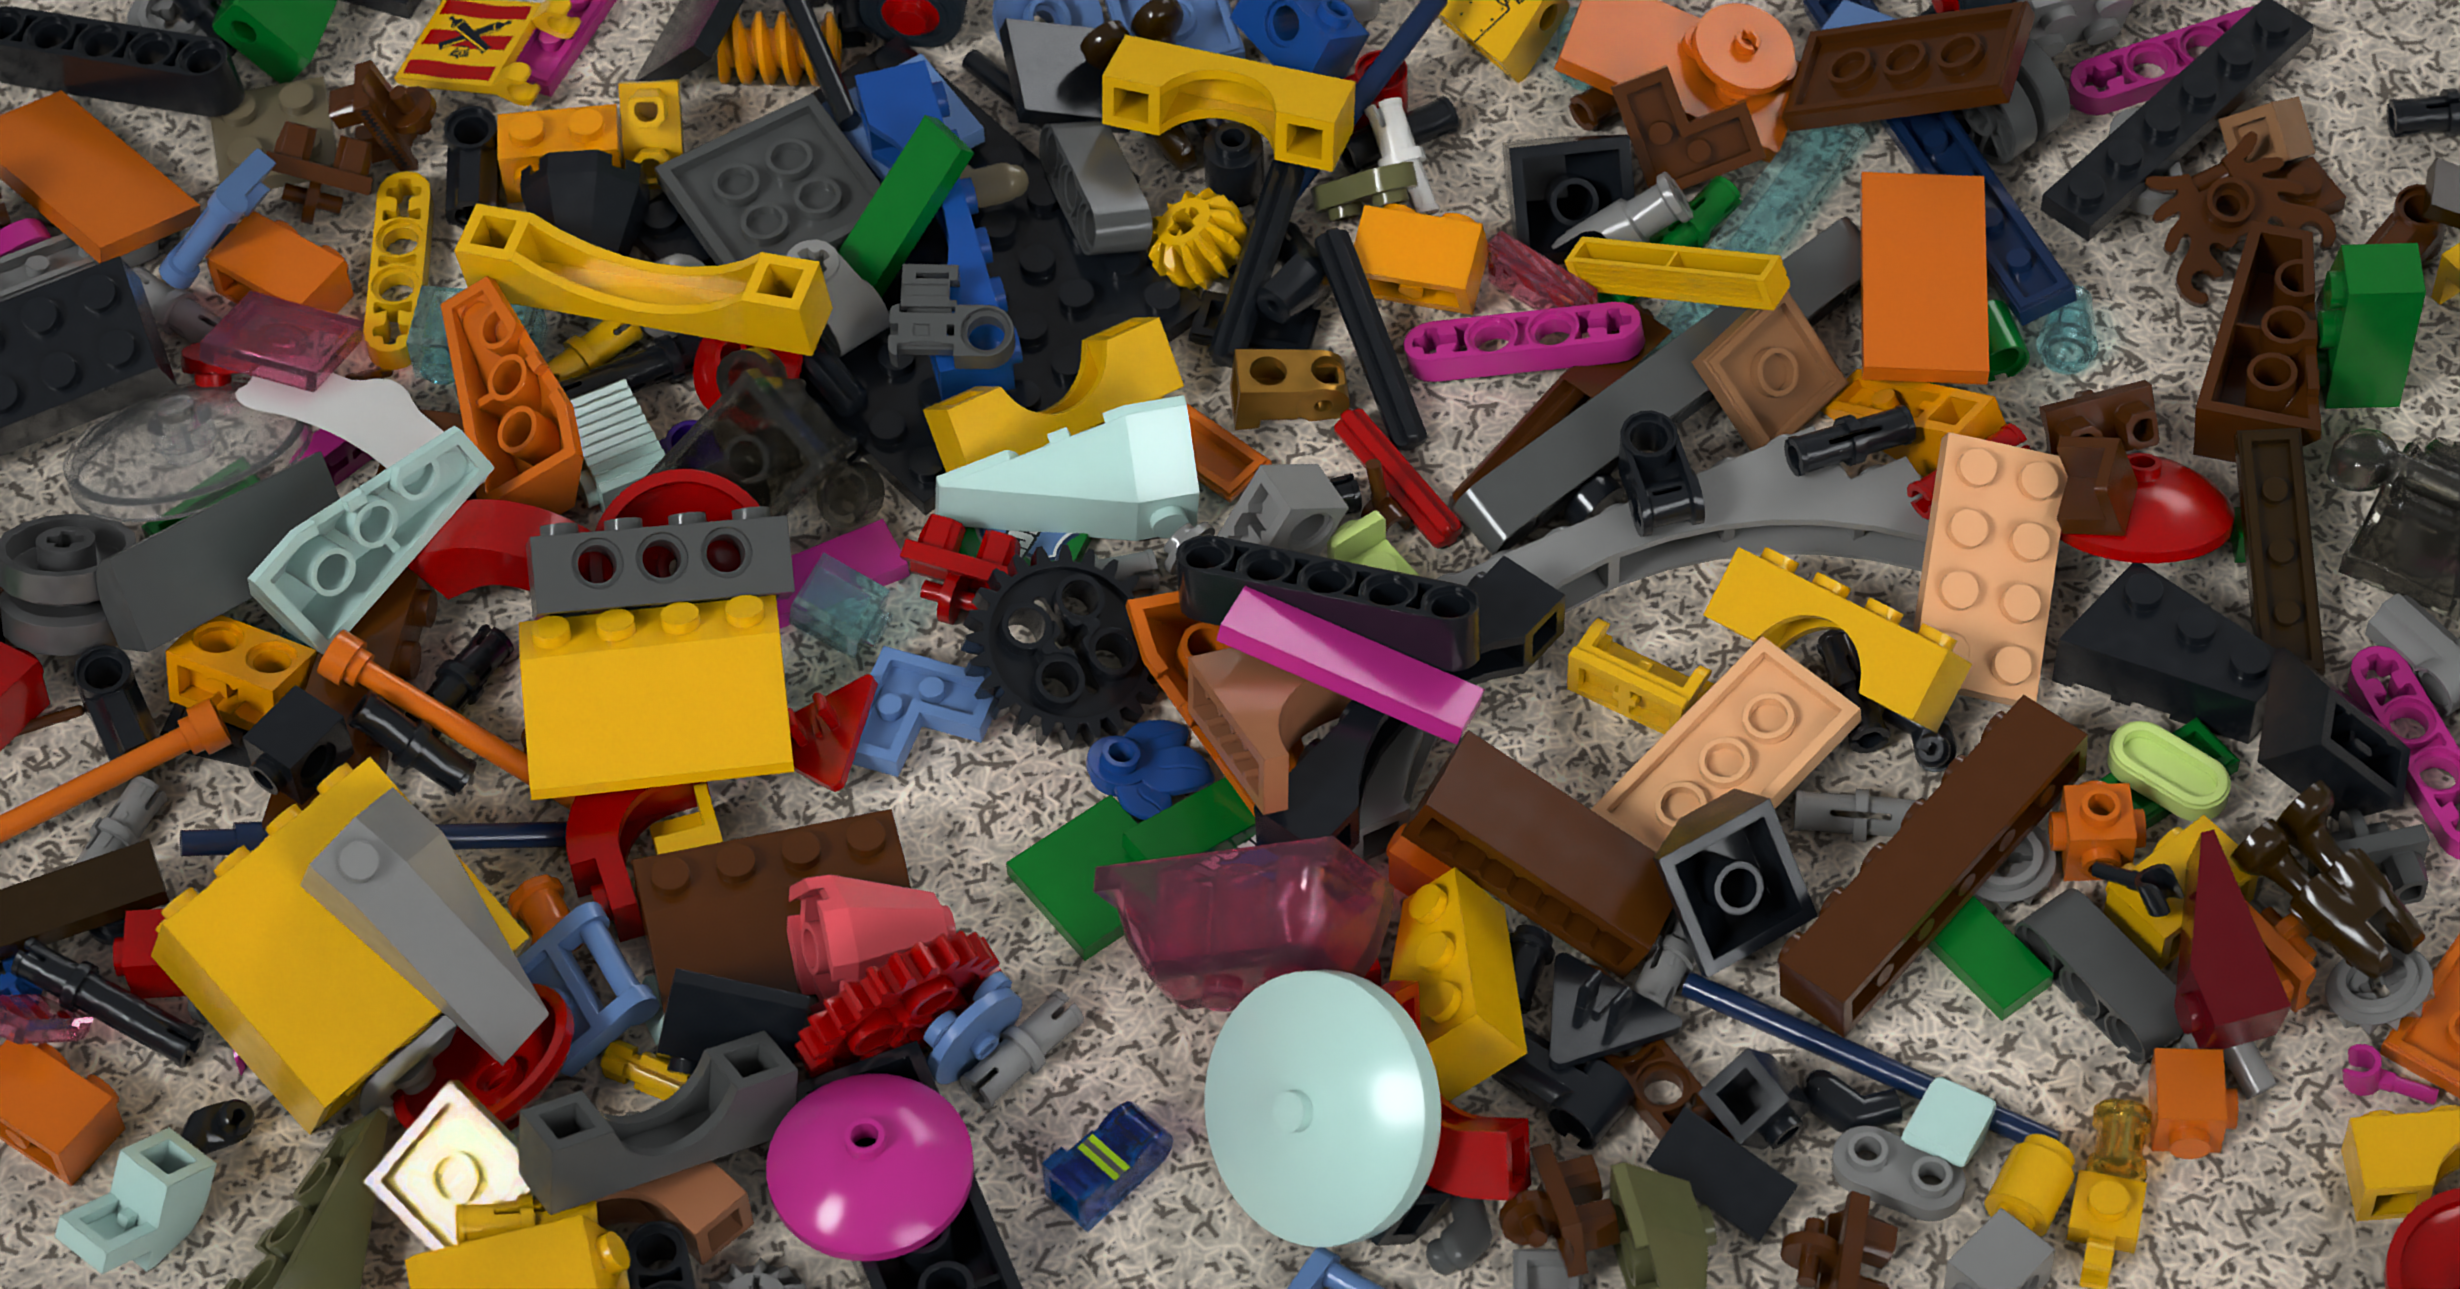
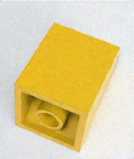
[405,1214,630,1289]

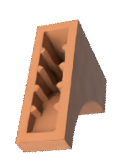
[1188,647,1352,815]

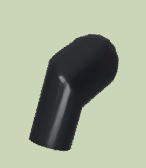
[1801,1070,1902,1133]

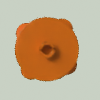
[1681,3,1798,106]

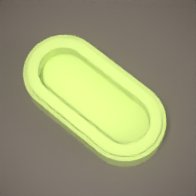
[2107,721,2231,821]

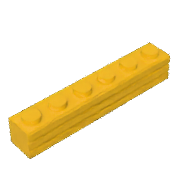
[1564,236,1790,311]

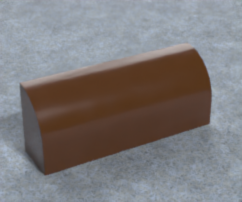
[1401,730,1673,980]

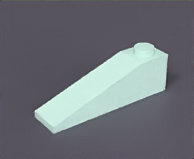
[935,395,1200,541]
[247,426,495,655]

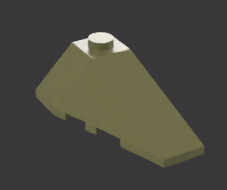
[223,1108,389,1289]
[1609,1162,1717,1289]

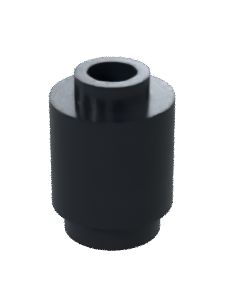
[1203,123,1265,208]

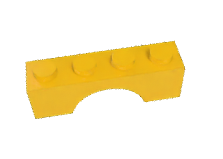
[1102,35,1356,172]
[923,317,1184,472]
[1703,546,1972,733]
[2341,1105,2460,1221]

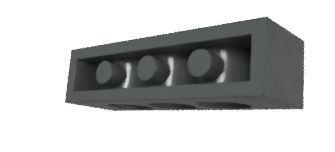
[525,506,795,620]

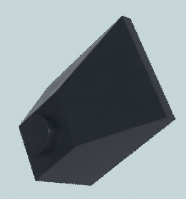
[1502,135,1635,268]

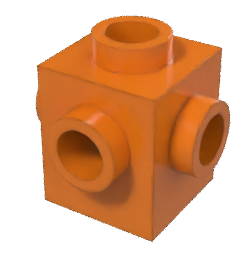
[2048,780,2146,881]

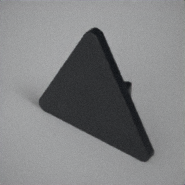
[1548,953,1682,1070]

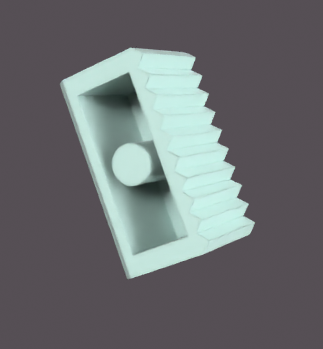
[570,379,672,513]

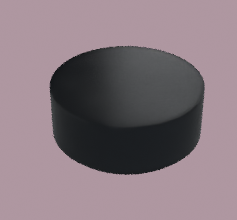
[1564,473,1625,525]

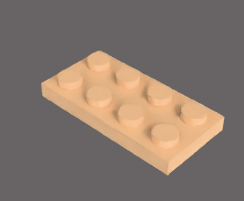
[1913,432,2068,706]
[1590,636,1862,852]

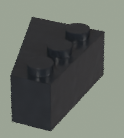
[2052,563,2276,744]

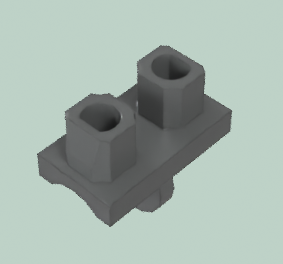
[2307,808,2430,905]

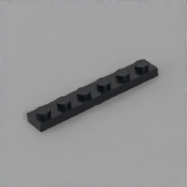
[2040,0,2315,242]

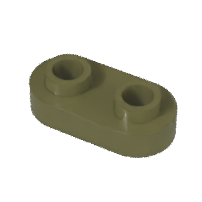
[1310,161,1418,222]

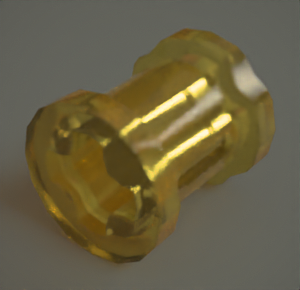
[2085,1098,2153,1182]

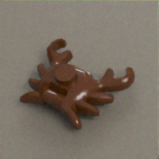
[2145,131,2336,308]

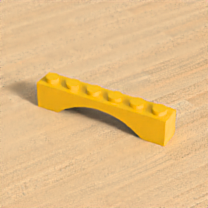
[454,204,833,356]

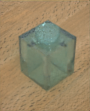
[789,552,893,659]

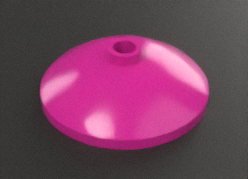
[766,1074,974,1261]

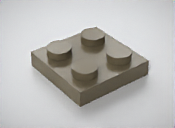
[210,76,337,189]

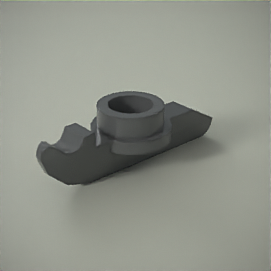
[358,1013,457,1116]

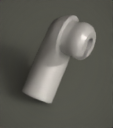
[2180,1033,2277,1100]

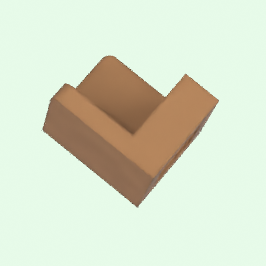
[2218,96,2315,163]

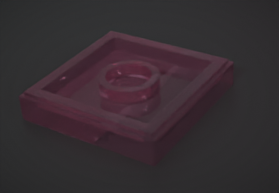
[199,291,364,392]

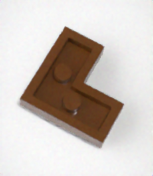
[1610,65,1766,190]

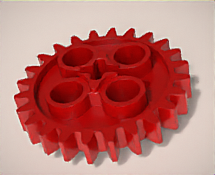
[795,930,1002,1078]

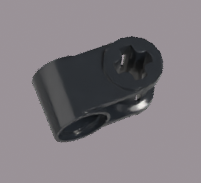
[1618,410,1705,537]

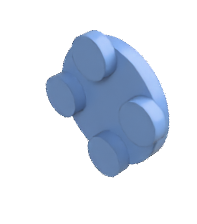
[924,971,1022,1084]

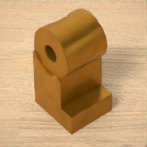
[1230,349,1350,430]

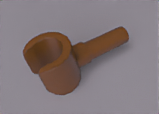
[1361,459,1411,539]

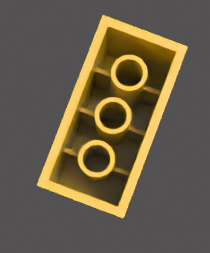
[151,757,529,1135]

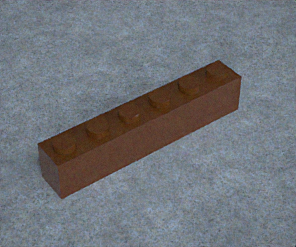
[1777,694,2088,1038]

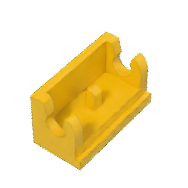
[1567,618,1714,734]

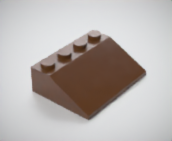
[632,809,911,1040]

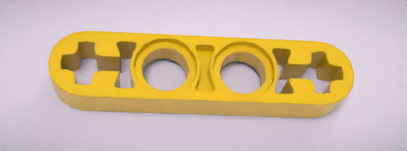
[363,171,435,370]

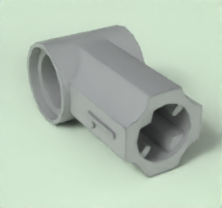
[2365,593,2460,717]

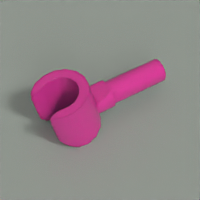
[2343,1044,2439,1105]

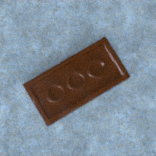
[1782,1,2035,132]

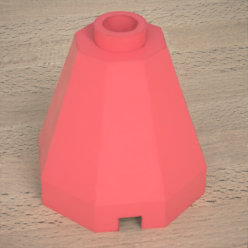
[787,874,956,1015]

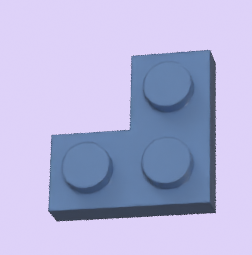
[852,646,998,777]

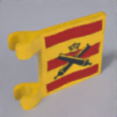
[394,0,581,106]

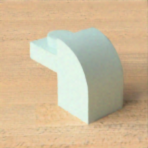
[55,1127,217,1274]

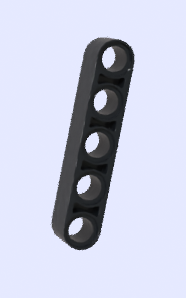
[0,6,245,117]
[1176,535,1482,672]

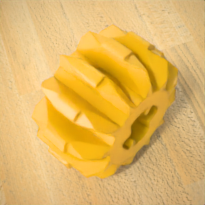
[1148,187,1248,291]

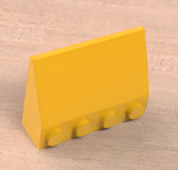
[519,595,794,801]

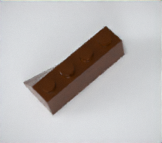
[2193,221,2322,463]

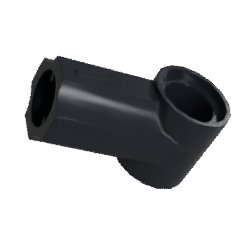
[444,105,500,230]
[73,645,160,768]
[1492,1027,1635,1150]

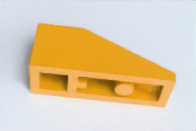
[1821,369,2006,477]

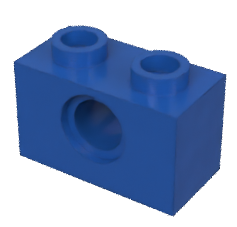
[1229,0,1370,79]

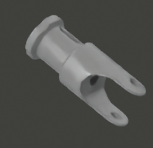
[1551,172,1693,249]

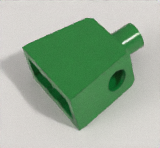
[212,0,338,84]

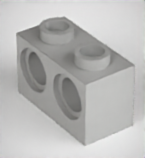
[1217,464,1349,556]

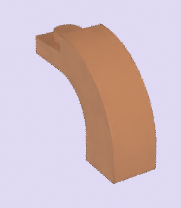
[596,1161,754,1266]

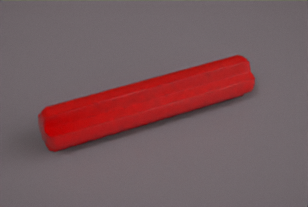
[1334,408,1463,549]

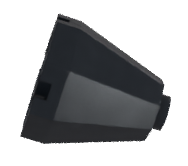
[520,150,650,257]

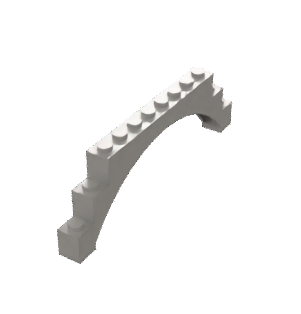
[1346,426,1929,867]

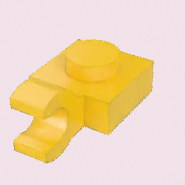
[2066,1169,2147,1289]

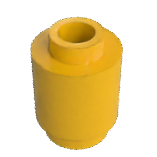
[1984,1134,2075,1237]

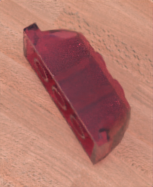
[1093,836,1395,1012]

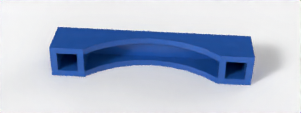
[855,60,1023,401]

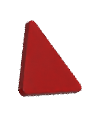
[788,674,878,792]

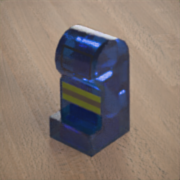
[1041,1101,1173,1232]

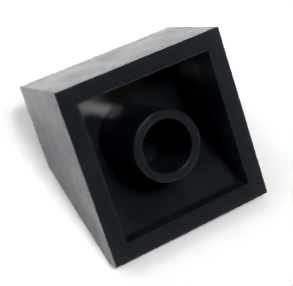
[1653,788,1818,978]
[655,968,810,1077]

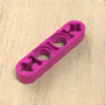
[2068,7,2253,116]
[1403,302,1645,382]
[2347,646,2460,860]

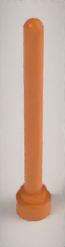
[317,629,575,810]
[0,698,233,844]

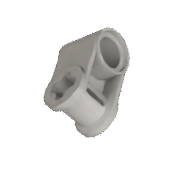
[787,239,890,358]

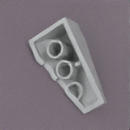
[300,787,549,1066]

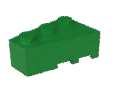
[2315,243,2426,409]

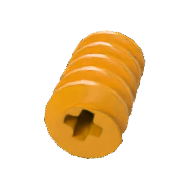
[717,10,842,87]

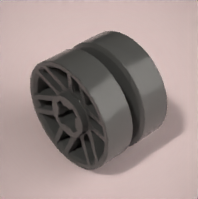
[1951,38,2070,165]

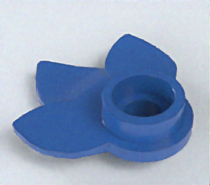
[1086,720,1215,820]

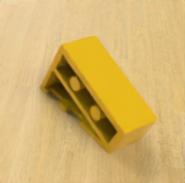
[1389,867,1527,1102]

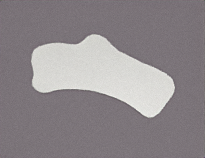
[235,359,487,485]

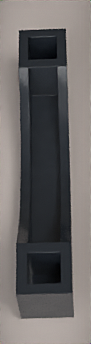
[1254,555,1565,886]

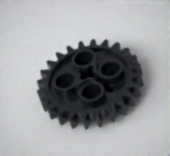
[960,545,1159,750]

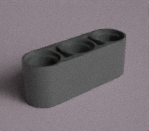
[1039,121,1153,255]
[2015,888,2185,1065]

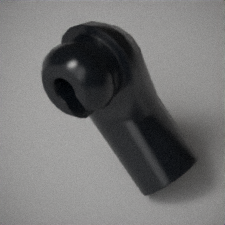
[1883,708,1957,772]
[180,1099,255,1156]

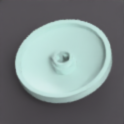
[1204,970,1441,1247]

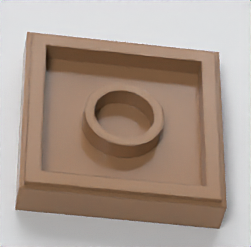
[1691,290,1849,451]

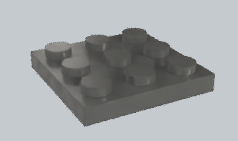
[654,93,881,266]

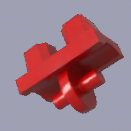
[900,514,1021,625]

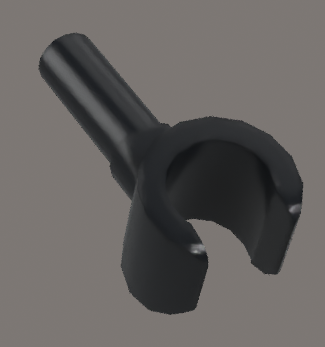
[2091,861,2185,917]

